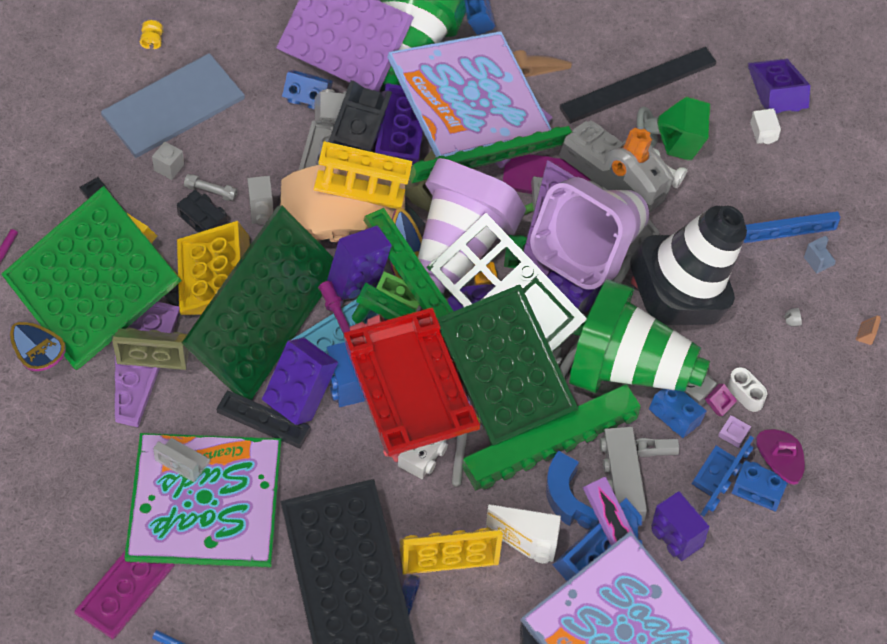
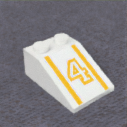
[486,505,561,563]

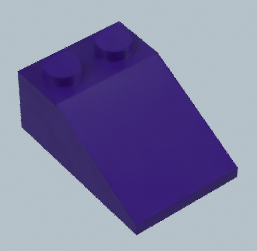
[748,59,811,114]

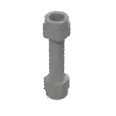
[184,174,238,201]

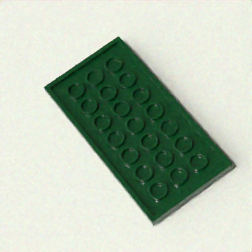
[181,205,334,400]

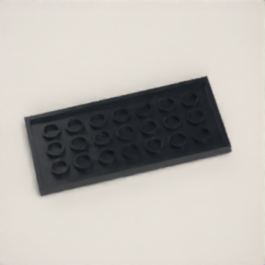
[280,479,416,644]

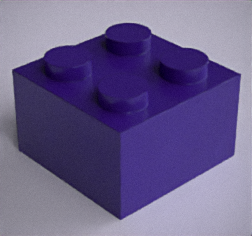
[651,491,710,561]

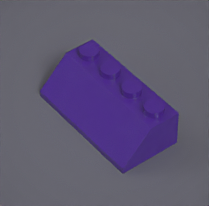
[375,83,423,168]

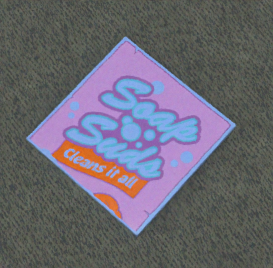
[387,32,551,157]

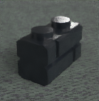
[177,190,227,233]

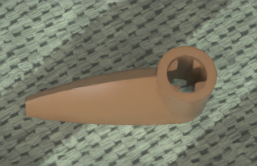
[513,50,572,77]

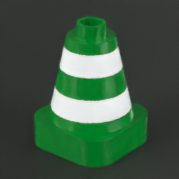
[378,0,466,92]
[569,279,710,393]

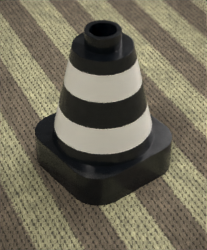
[630,205,747,325]

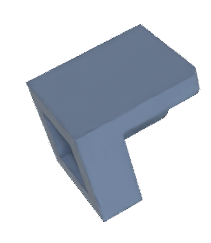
[804,236,836,274]

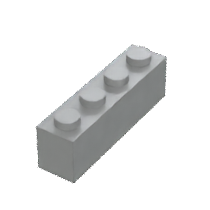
[599,427,647,521]

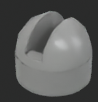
[784,308,802,326]

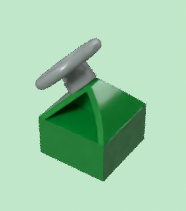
[637,97,710,160]

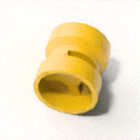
[140,20,163,49]

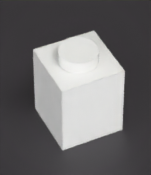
[750,108,781,144]

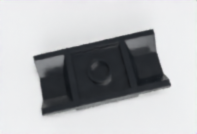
[328,80,392,152]

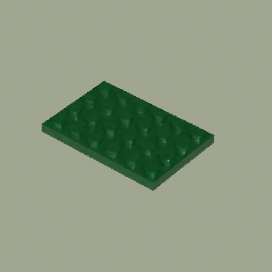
[437,284,578,446]

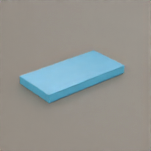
[292,300,388,353]

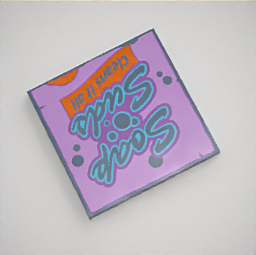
[520,531,724,644]

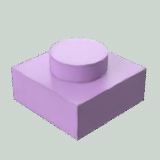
[718,416,751,448]

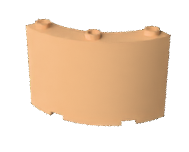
[280,165,405,242]

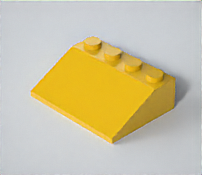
[177,221,250,315]
[400,528,503,574]

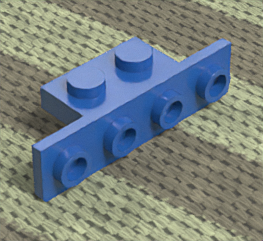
[691,435,754,517]

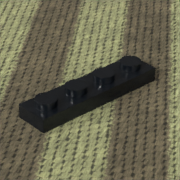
[216,390,311,449]

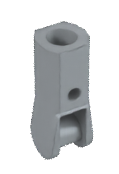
[635,438,679,457]

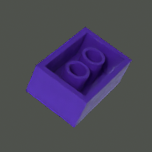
[327,225,392,300]
[547,271,603,314]
[262,337,338,425]

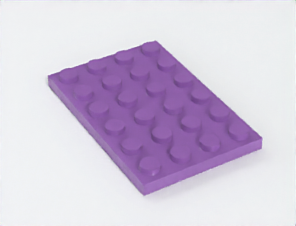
[276,0,414,91]

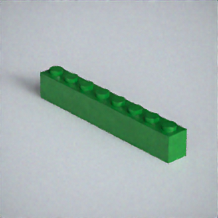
[462,384,641,491]

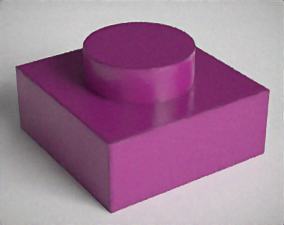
[705,384,737,416]

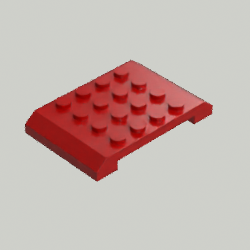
[344,308,480,456]

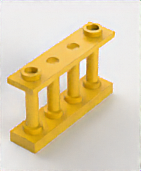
[314,141,412,209]

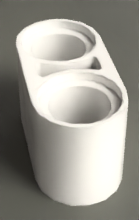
[728,367,767,412]

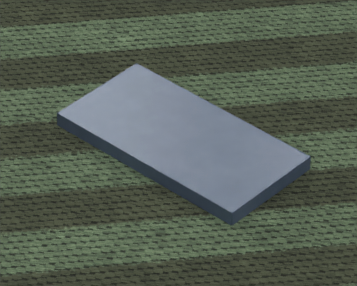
[101,53,245,158]

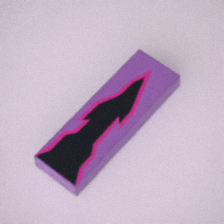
[583,477,635,546]

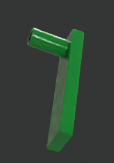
[352,283,417,324]

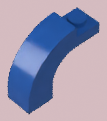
[546,451,599,529]

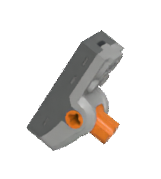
[559,120,674,213]

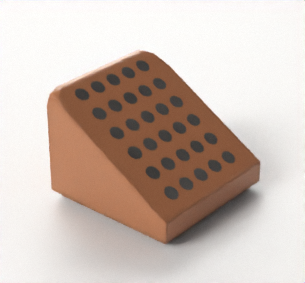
[856,315,881,345]

